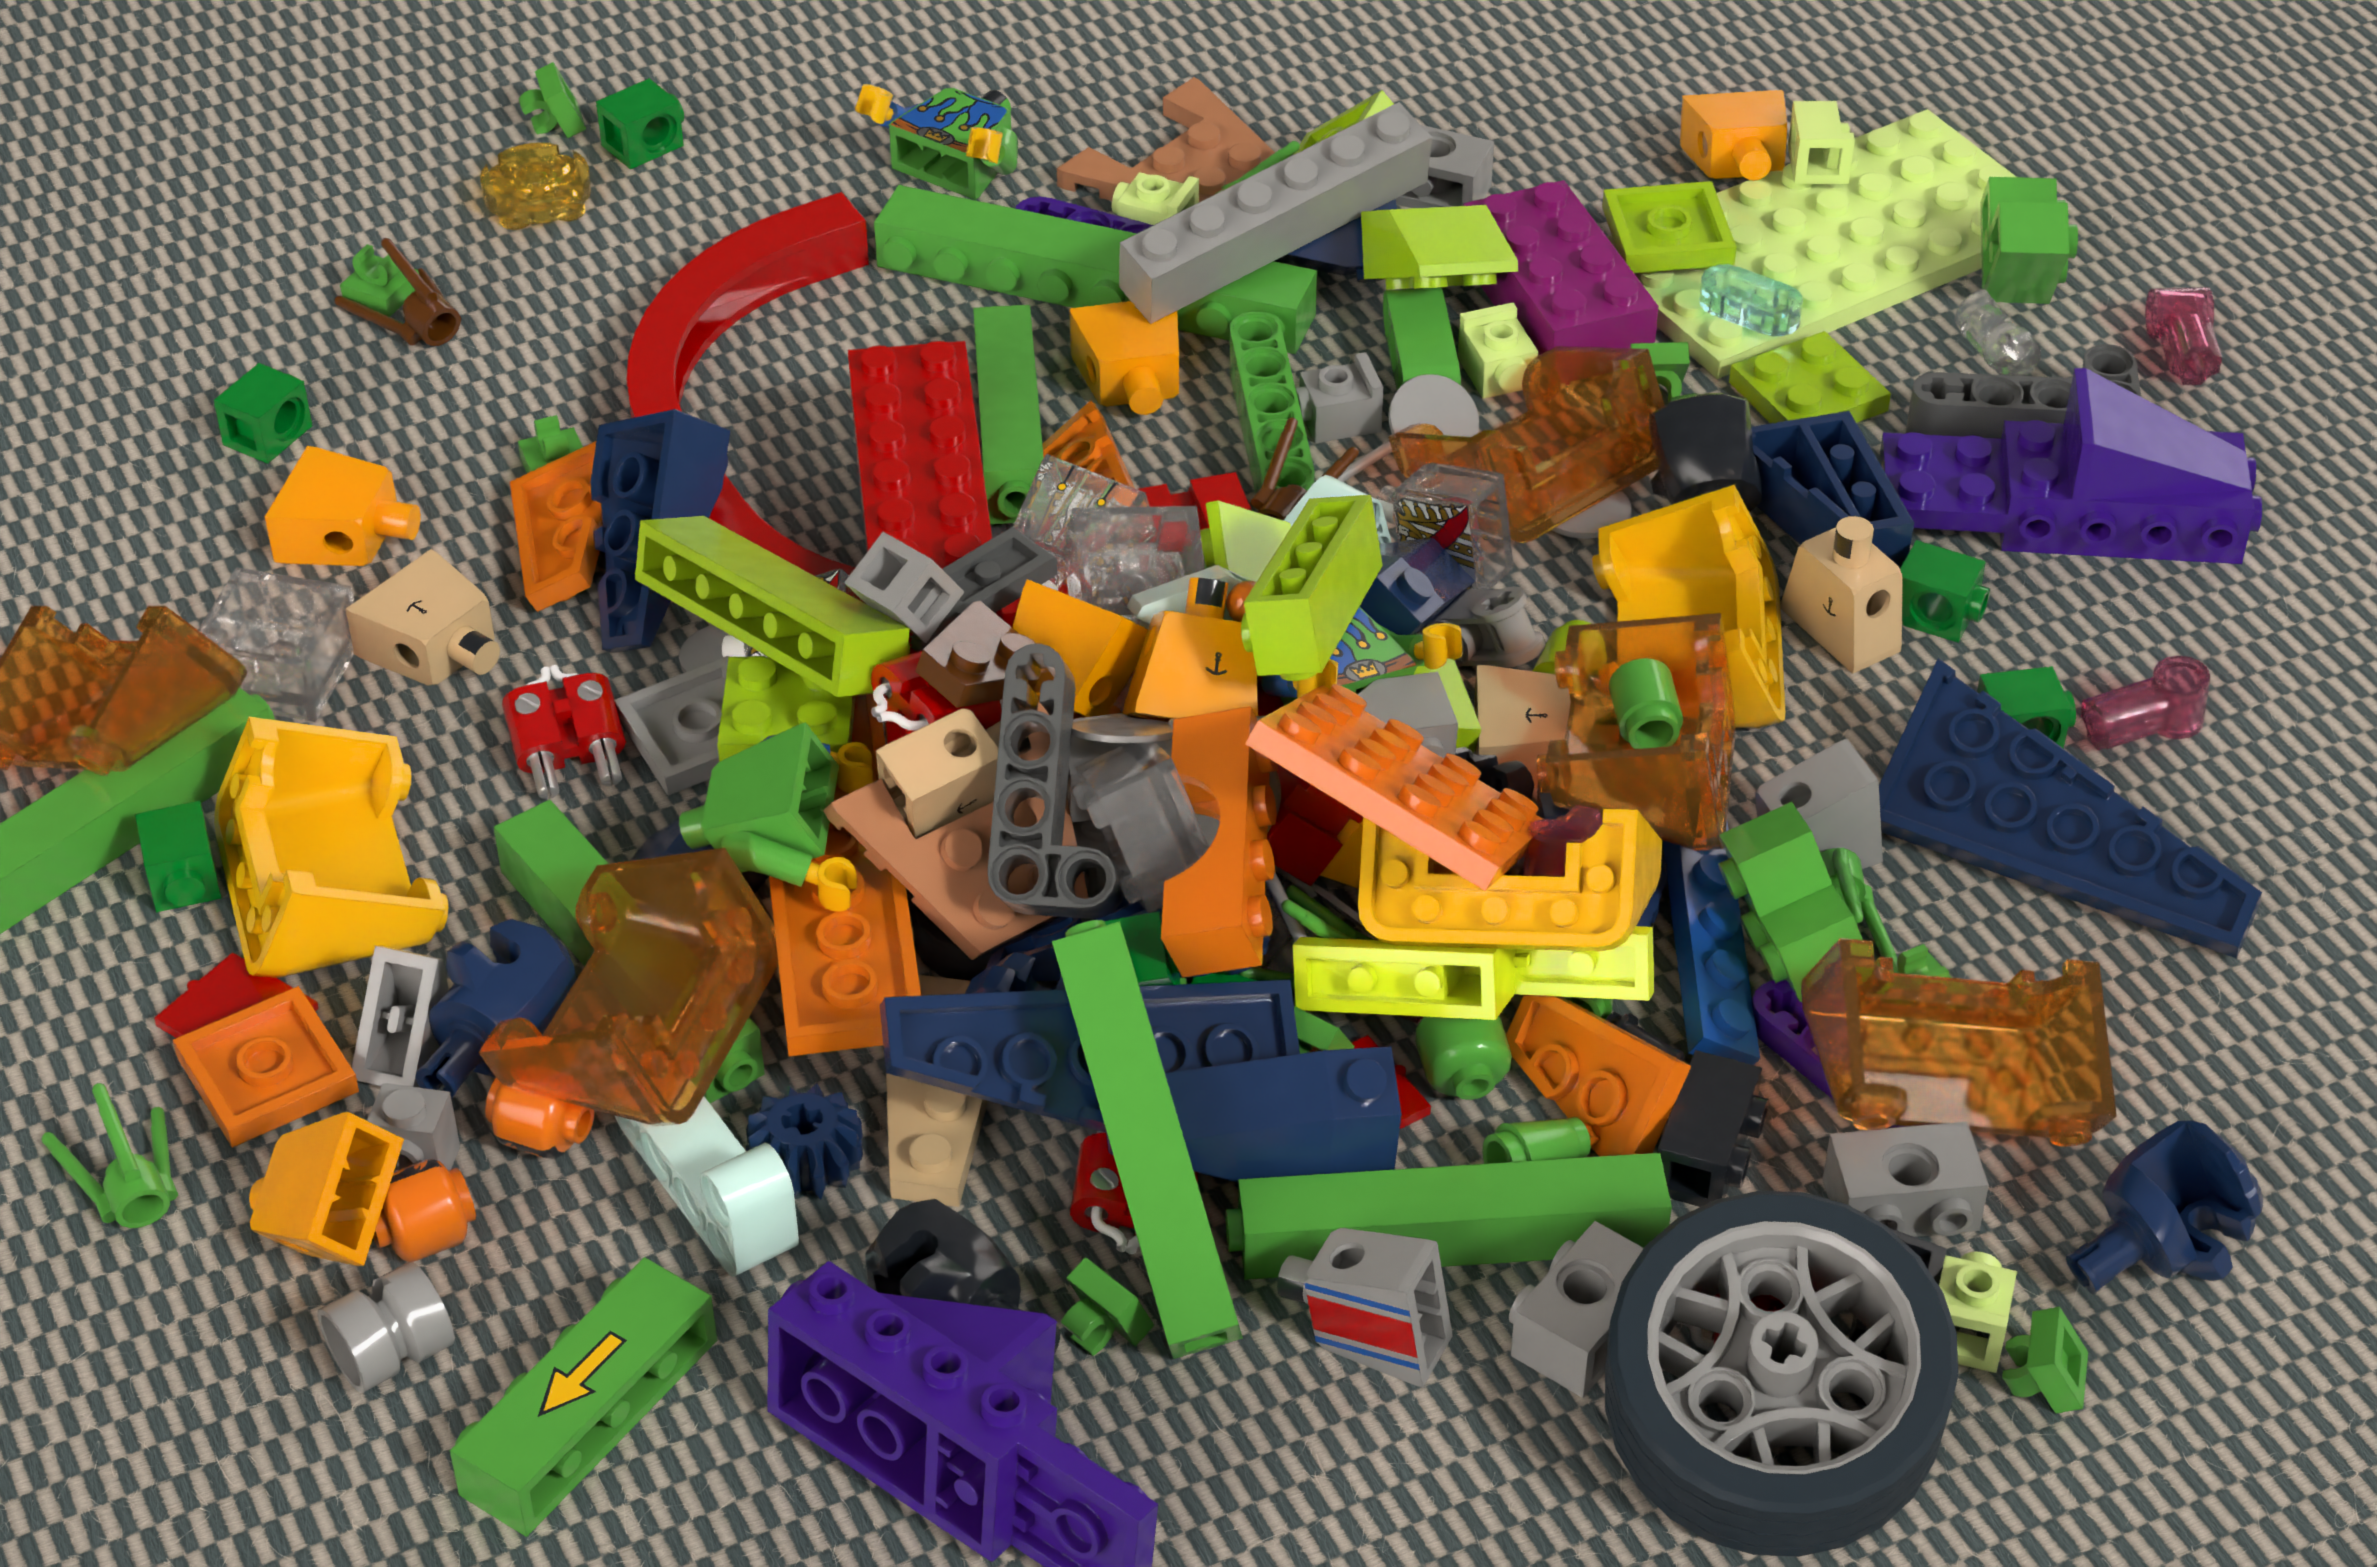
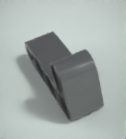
[1906,344,2141,439]
[987,643,1125,919]

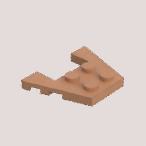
[1057,77,1275,202]
[823,702,1089,960]

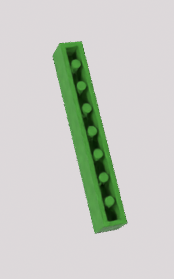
[874,185,1317,354]

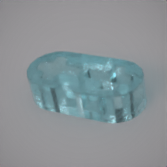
[1699,264,1803,336]

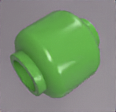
[1415,1016,1512,1100]

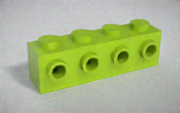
[1241,495,1383,681]

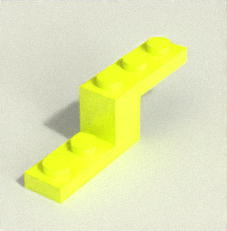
[1293,926,1654,1020]

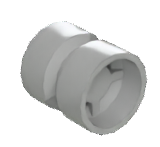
[317,1262,455,1393]

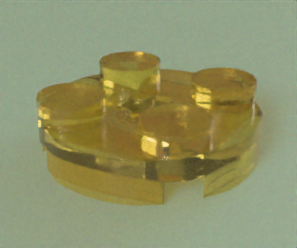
[480,143,591,230]

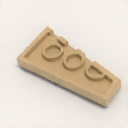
[886,975,988,1207]

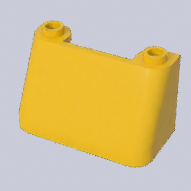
[1592,485,1786,729]
[214,717,448,978]
[1358,809,1662,951]

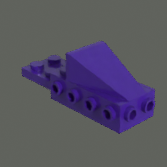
[1880,368,2262,564]
[767,1261,1158,1567]

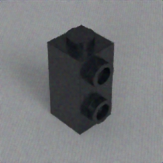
[1657,1050,1769,1207]

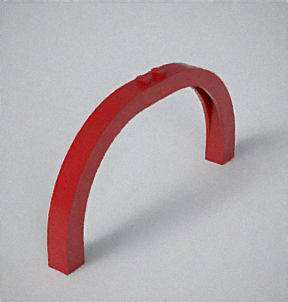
[626,192,1155,627]

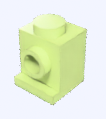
[1788,101,1855,184]
[1112,172,1199,225]
[1458,302,1538,399]
[1939,1252,2017,1373]

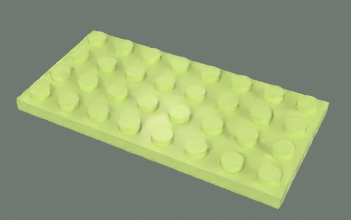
[1607,109,2016,379]

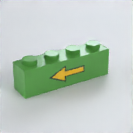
[450,1257,717,1537]

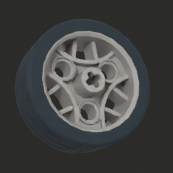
[1605,1191,1958,1557]

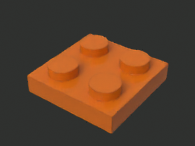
[173,986,359,1148]

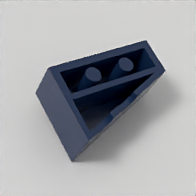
[1751,411,1914,568]

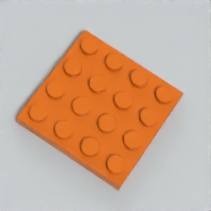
[1245,684,1549,891]

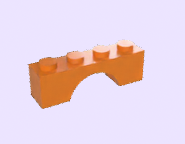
[1161,706,1279,978]

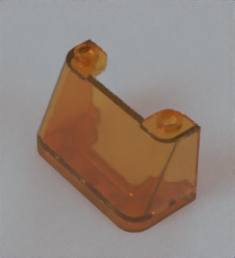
[1388,346,1665,543]
[0,606,248,776]
[1537,613,1736,851]
[478,848,778,1127]
[1801,938,2117,1147]

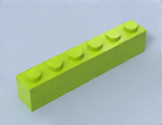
[635,516,910,697]

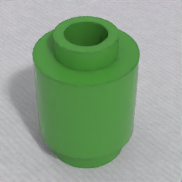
[1609,658,1683,753]

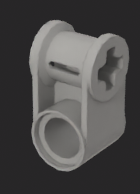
[1425,586,1546,668]

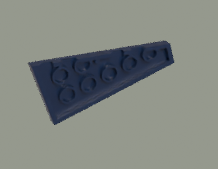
[1879,658,2262,959]
[880,980,1300,1133]

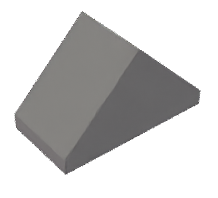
[352,946,449,1088]

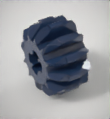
[746,1083,863,1200]

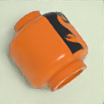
[485,1060,594,1159]
[373,1159,476,1262]

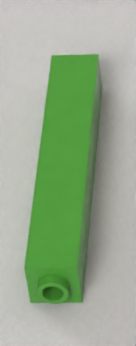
[973,305,1047,524]
[0,679,275,934]
[493,799,765,1104]
[1052,920,1243,1359]
[1225,1153,1672,1280]

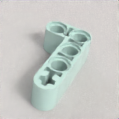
[607,1057,799,1277]

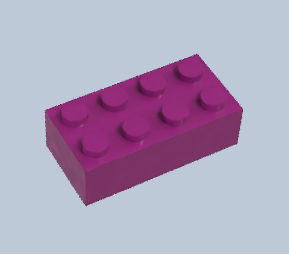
[1463,180,1659,385]

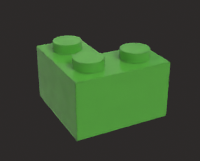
[1980,177,2078,304]
[1718,802,1874,1002]

